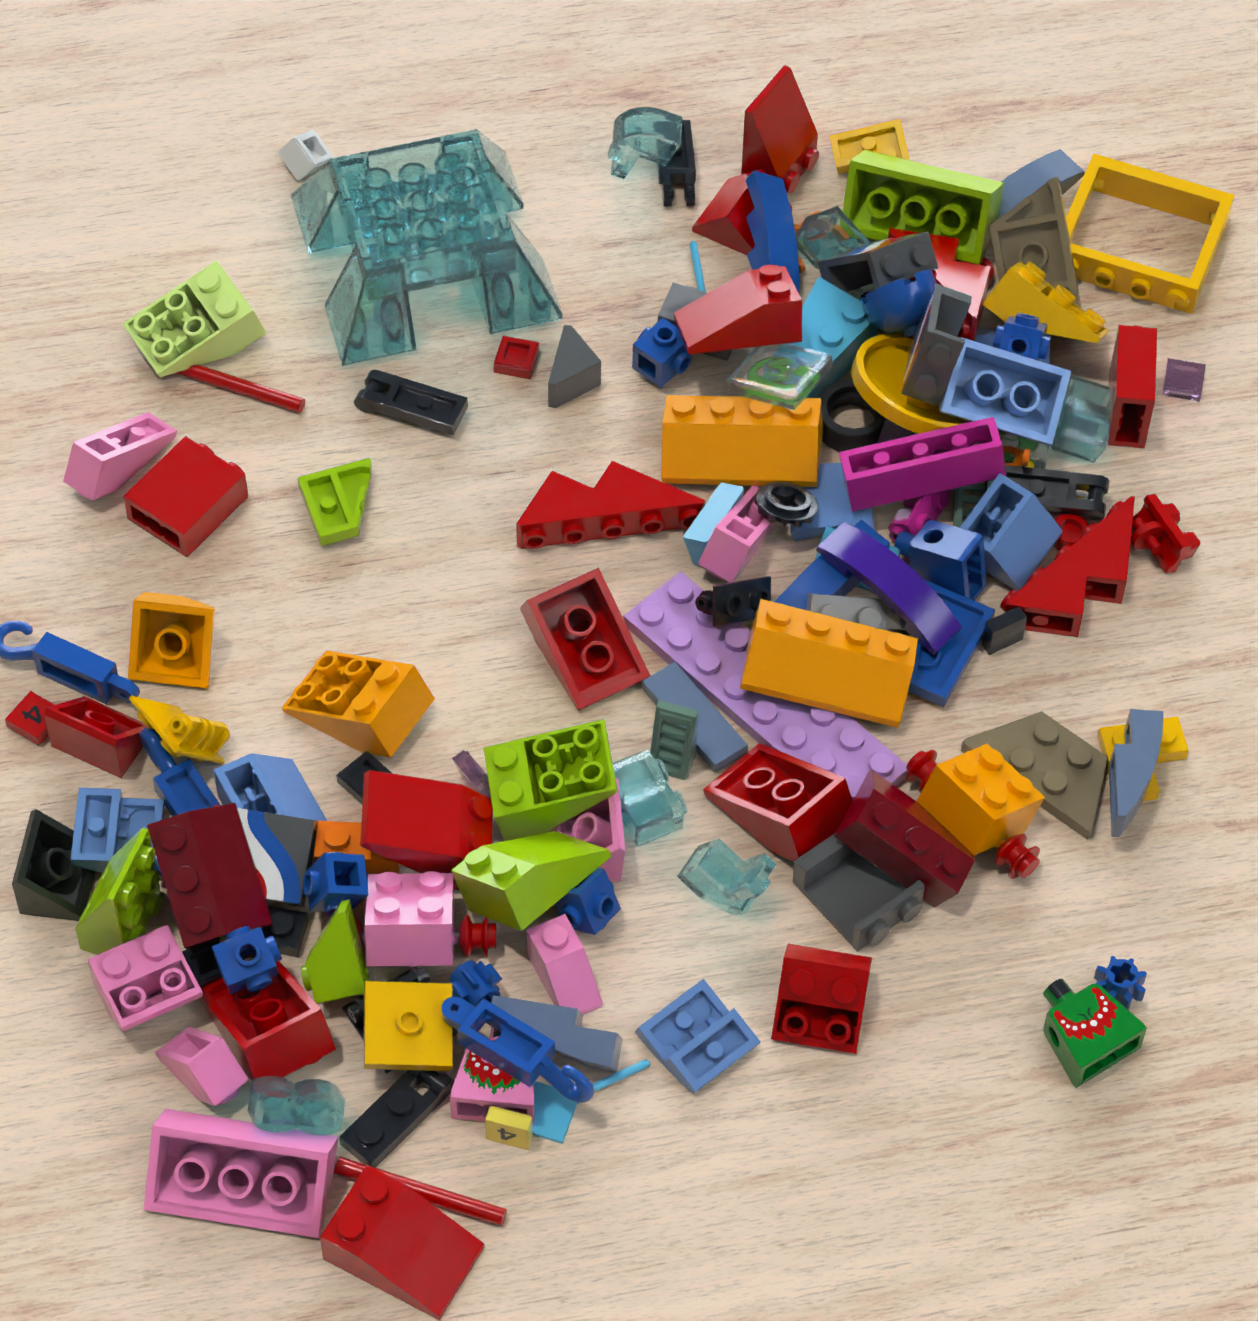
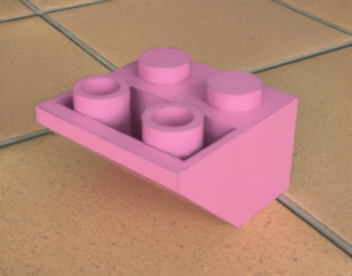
[88,925,203,1031]

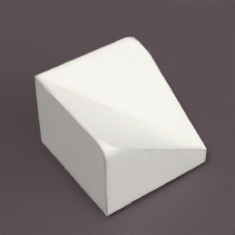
[277,129,334,181]

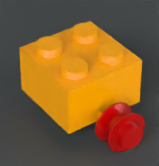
[906,744,1045,879]

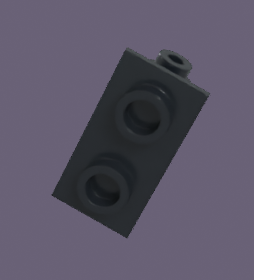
[695,576,771,626]

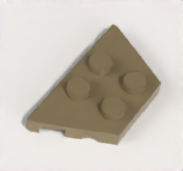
[989,177,1082,309]
[961,711,1107,840]

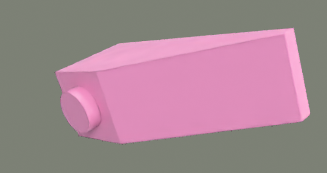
[63,412,177,501]
[698,486,777,583]

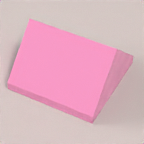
[552,777,625,882]

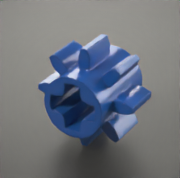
[1094,956,1147,1010]
[449,960,502,1006]

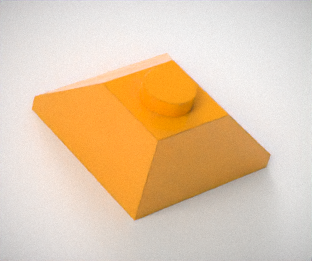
[128,592,215,688]

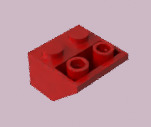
[771,943,872,1054]

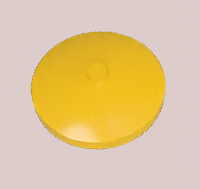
[851,333,969,434]

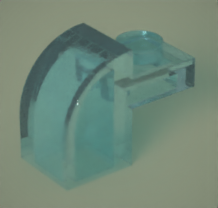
[608,107,682,179]
[677,838,777,915]

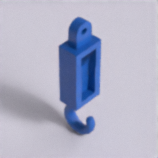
[0,620,140,705]
[139,727,220,816]
[441,997,595,1103]

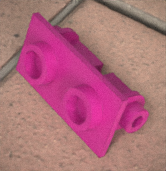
[888,490,950,542]

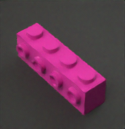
[839,417,1006,512]

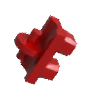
[1131,494,1200,573]

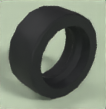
[819,379,885,452]

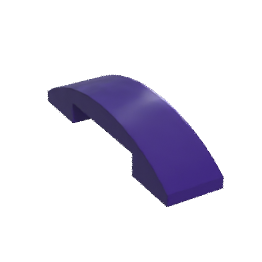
[816,522,962,655]

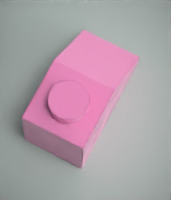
[526,914,602,1015]
[155,1026,249,1106]

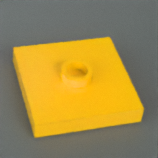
[364,981,453,1071]

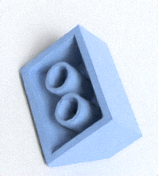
[939,337,1071,446]

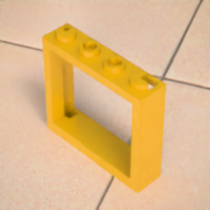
[1066,153,1235,314]

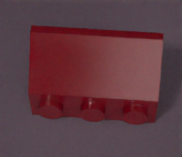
[834,770,975,908]
[147,803,274,951]

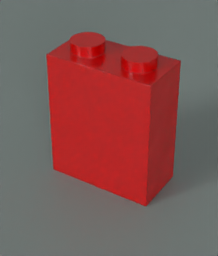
[1106,325,1157,448]
[123,436,248,557]

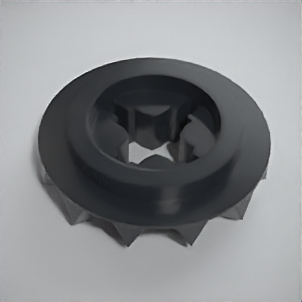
[754,482,818,527]

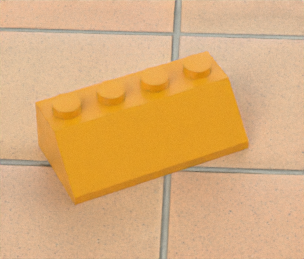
[661,395,823,487]
[740,599,918,728]

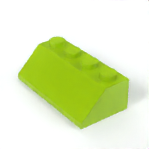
[841,150,1004,265]

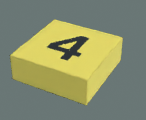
[485,1106,533,1150]

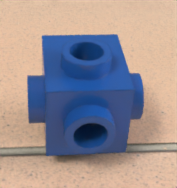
[993,313,1051,361]
[632,318,692,388]
[303,852,369,917]
[555,868,621,935]
[212,926,282,995]

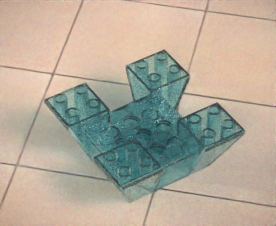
[291,129,563,366]

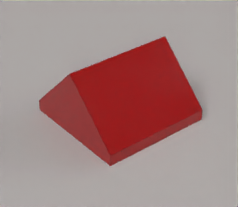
[692,168,792,255]
[44,696,150,778]

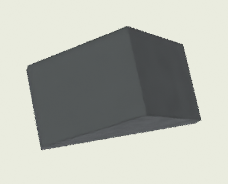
[548,324,601,408]

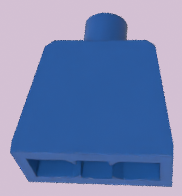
[894,520,987,601]

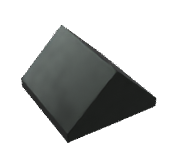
[12,809,95,921]

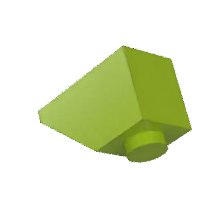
[301,899,370,1003]

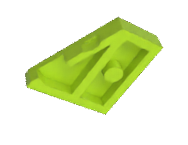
[297,458,372,546]

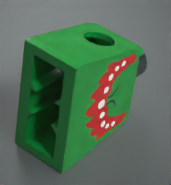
[1043,979,1147,1088]

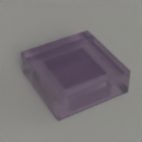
[1162,358,1206,402]
[452,750,491,798]

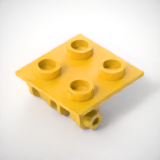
[129,696,230,764]

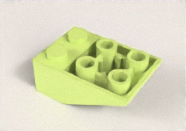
[123,260,267,377]

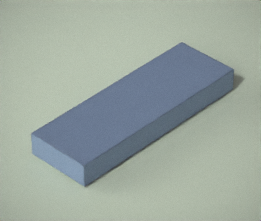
[642,662,748,773]

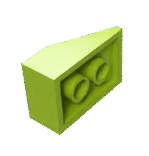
[451,831,612,931]

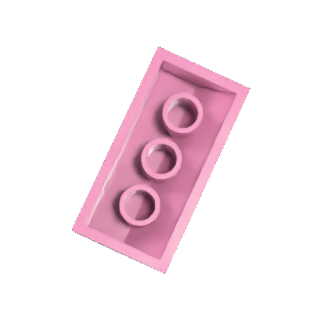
[144,1109,338,1238]

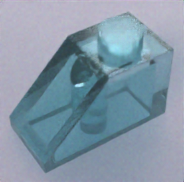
[796,206,870,269]

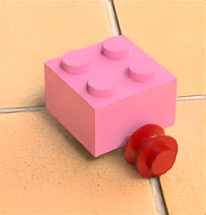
[325,871,496,966]

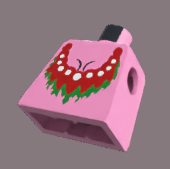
[450,1026,535,1126]

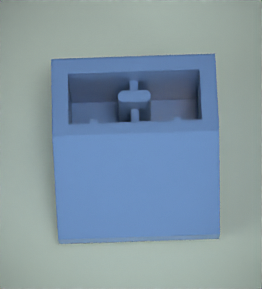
[960,473,1063,591]
[213,753,327,823]

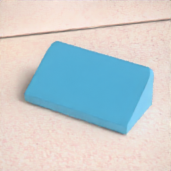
[683,482,744,566]

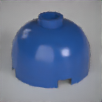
[860,270,937,339]

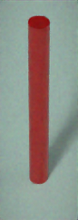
[176,365,305,413]
[334,1157,507,1226]

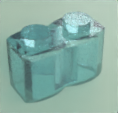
[1051,374,1111,463]
[613,749,687,847]
[248,1076,345,1135]

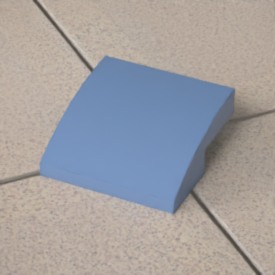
[790,463,875,541]
[71,787,165,873]
[635,978,761,1094]

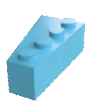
[757,277,878,398]

